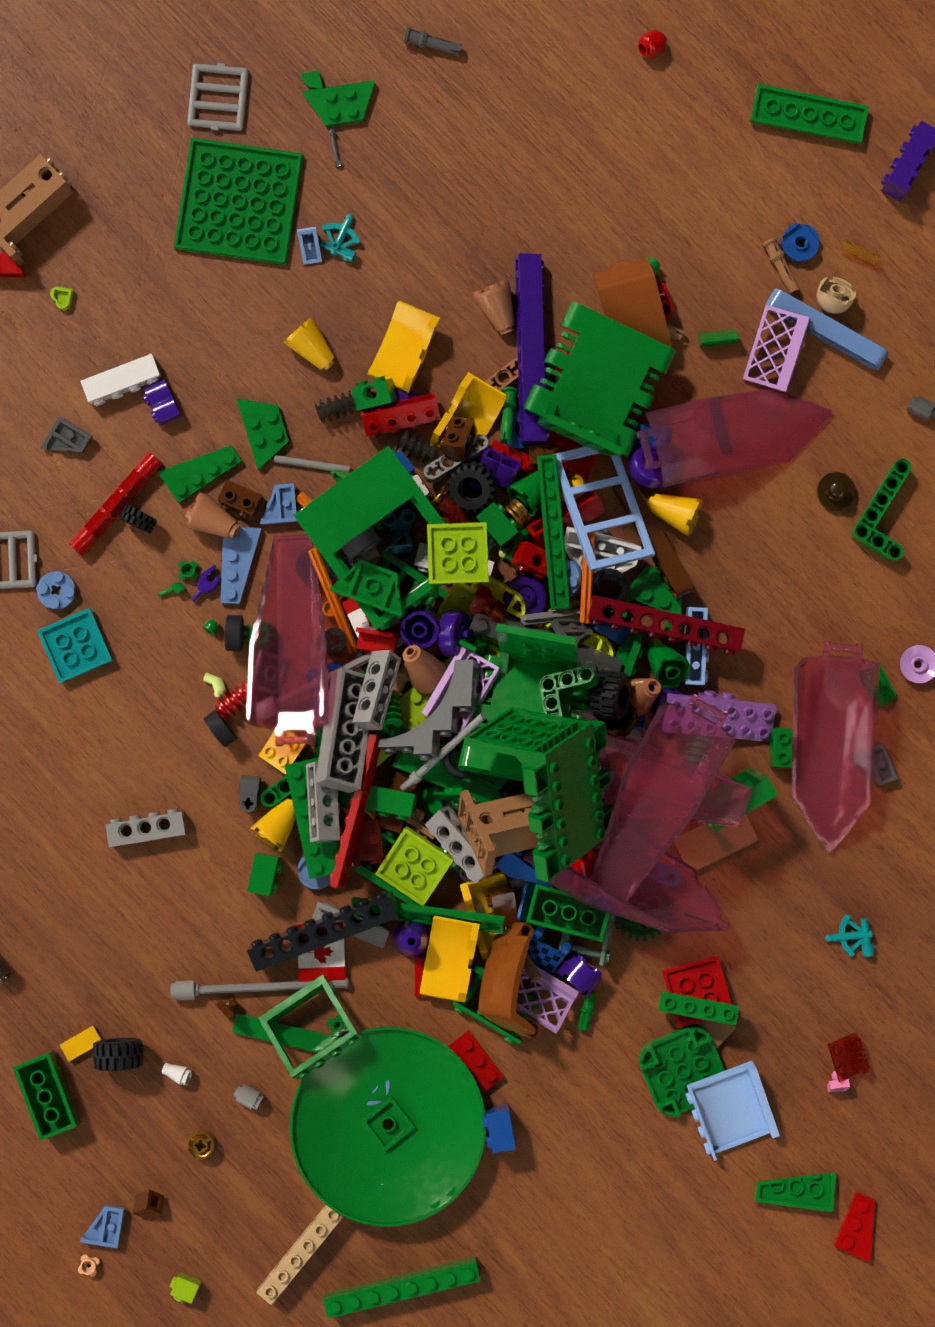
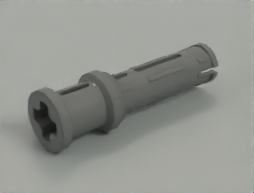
[404,26,462,56]

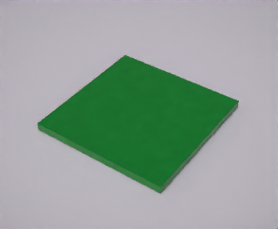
[173,137,303,266]

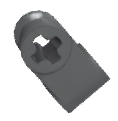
[239,776,261,813]

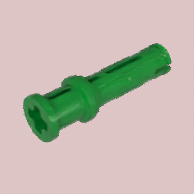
[500,387,518,445]

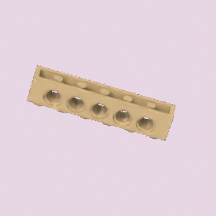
[256,1205,344,1305]

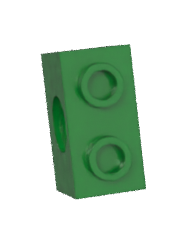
[351,376,397,411]
[769,728,793,767]

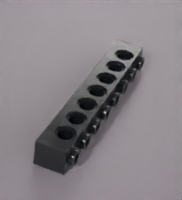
[247,891,401,972]

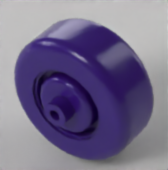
[628,442,675,488]
[502,575,547,620]
[437,611,474,657]

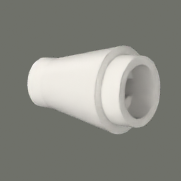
[162,1063,192,1085]

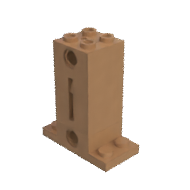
[0,154,73,266]
[458,790,540,876]

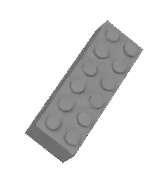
[315,667,369,793]

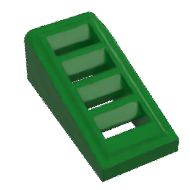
[458,636,490,657]

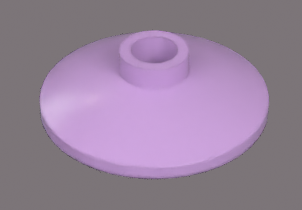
[900,645,935,683]

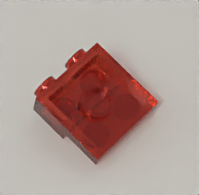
[340,819,385,868]

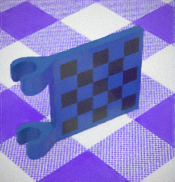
[525,925,572,975]

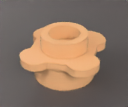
[78,1254,100,1277]

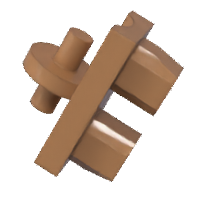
[405,807,436,839]

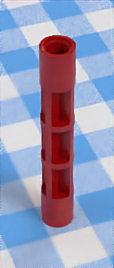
[68,452,163,556]

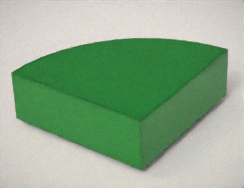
[300,70,323,89]

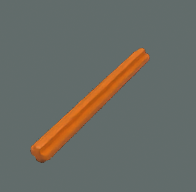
[308,547,358,654]

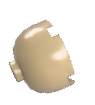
[816,277,856,314]

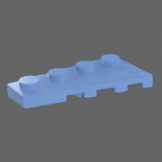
[221,528,262,604]

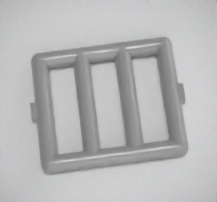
[187,63,249,132]
[0,530,38,589]

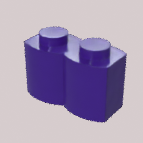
[143,380,182,426]
[480,448,521,488]

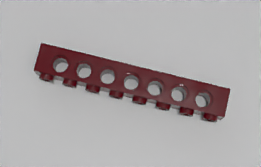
[587,595,745,655]

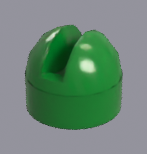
[202,619,220,636]

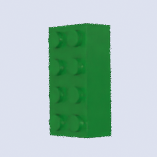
[526,883,612,942]
[12,1050,81,1141]

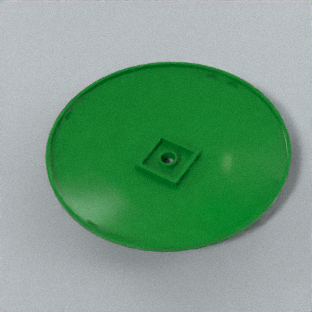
[290,1026,486,1227]

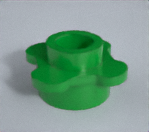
[179,561,198,580]
[327,1014,348,1037]

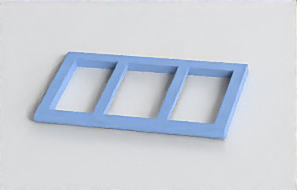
[552,447,656,572]

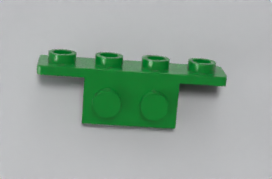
[615,620,646,677]

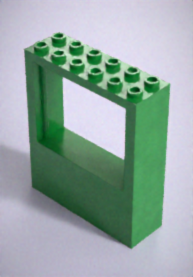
[293,446,449,632]

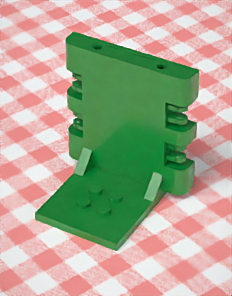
[523,302,676,457]
[458,623,592,782]
[463,707,617,882]

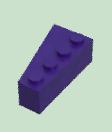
[881,121,935,202]

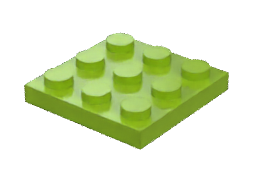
[427,522,489,584]
[375,826,454,906]

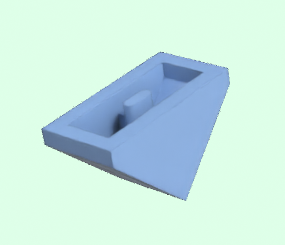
[297,227,322,265]

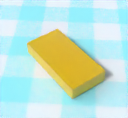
[60,1025,103,1062]

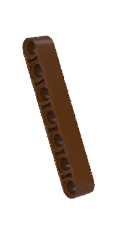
[613,477,694,600]

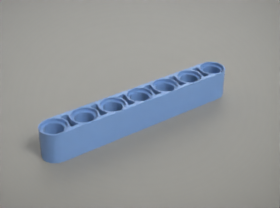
[765,288,889,370]

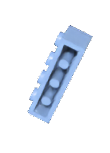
[683,607,710,686]

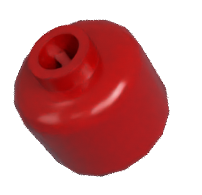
[638,29,667,58]

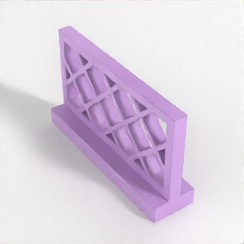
[743,305,811,392]
[421,646,502,732]
[516,960,579,1033]

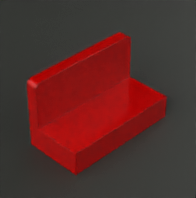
[356,627,399,653]

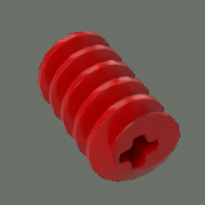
[214,680,257,721]

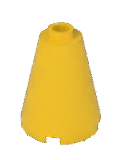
[283,316,335,370]
[647,494,703,536]
[250,797,296,852]

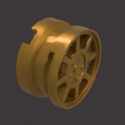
[503,499,531,529]
[187,1129,216,1160]

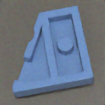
[260,483,298,525]
[80,1205,125,1248]

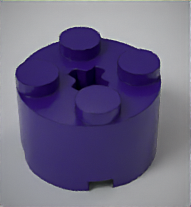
[556,953,602,997]

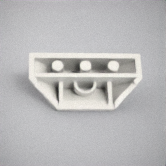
[564,526,642,573]

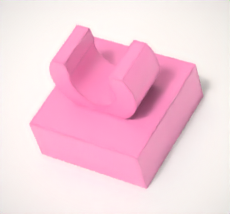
[827,1071,850,1093]

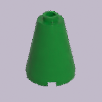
[507,471,541,517]
[646,639,691,689]

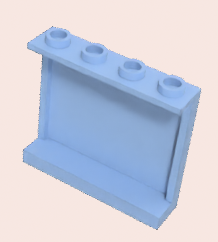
[686,1061,780,1161]

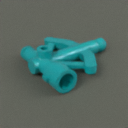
[320,213,360,262]
[825,914,875,957]

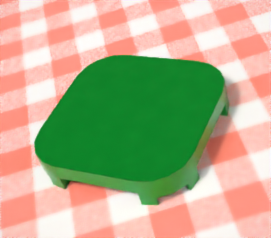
[638,1025,725,1117]

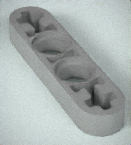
[424,435,488,483]

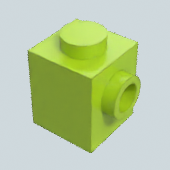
[169,1272,201,1304]

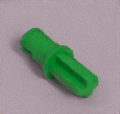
[577,993,598,1031]

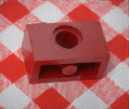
[511,541,548,580]

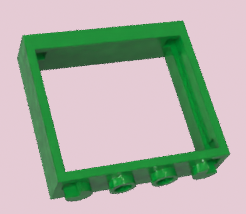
[691,766,778,831]
[258,975,362,1080]

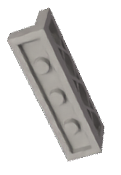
[312,900,390,948]

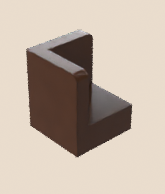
[132,1189,165,1220]

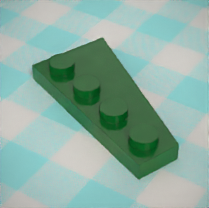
[157,445,242,504]
[754,1172,837,1212]

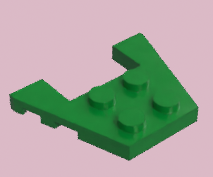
[609,565,682,631]

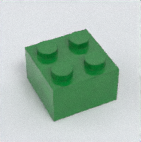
[476,502,519,550]
[247,852,284,896]

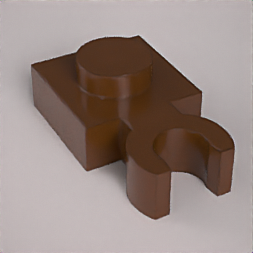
[529,445,562,466]

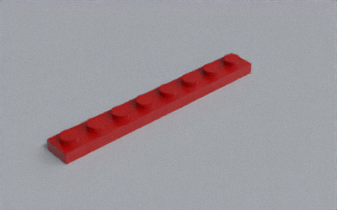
[330,734,383,889]

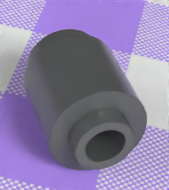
[906,396,935,421]

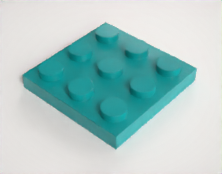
[37,608,113,684]

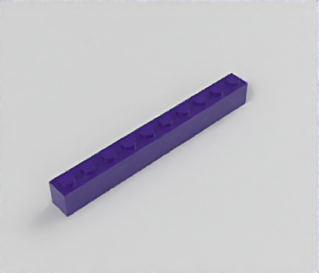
[515,253,549,445]

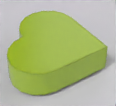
[50,287,74,311]

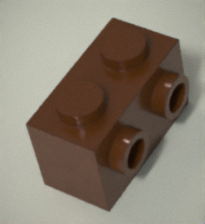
[440,416,478,460]
[217,480,263,519]
[486,883,519,929]

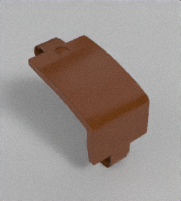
[593,259,672,348]
[478,922,541,1039]

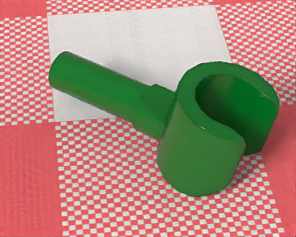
[158,582,186,597]

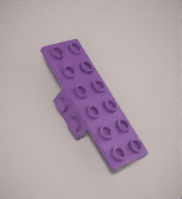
[661,690,777,742]

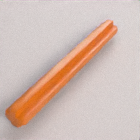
[580,532,595,624]

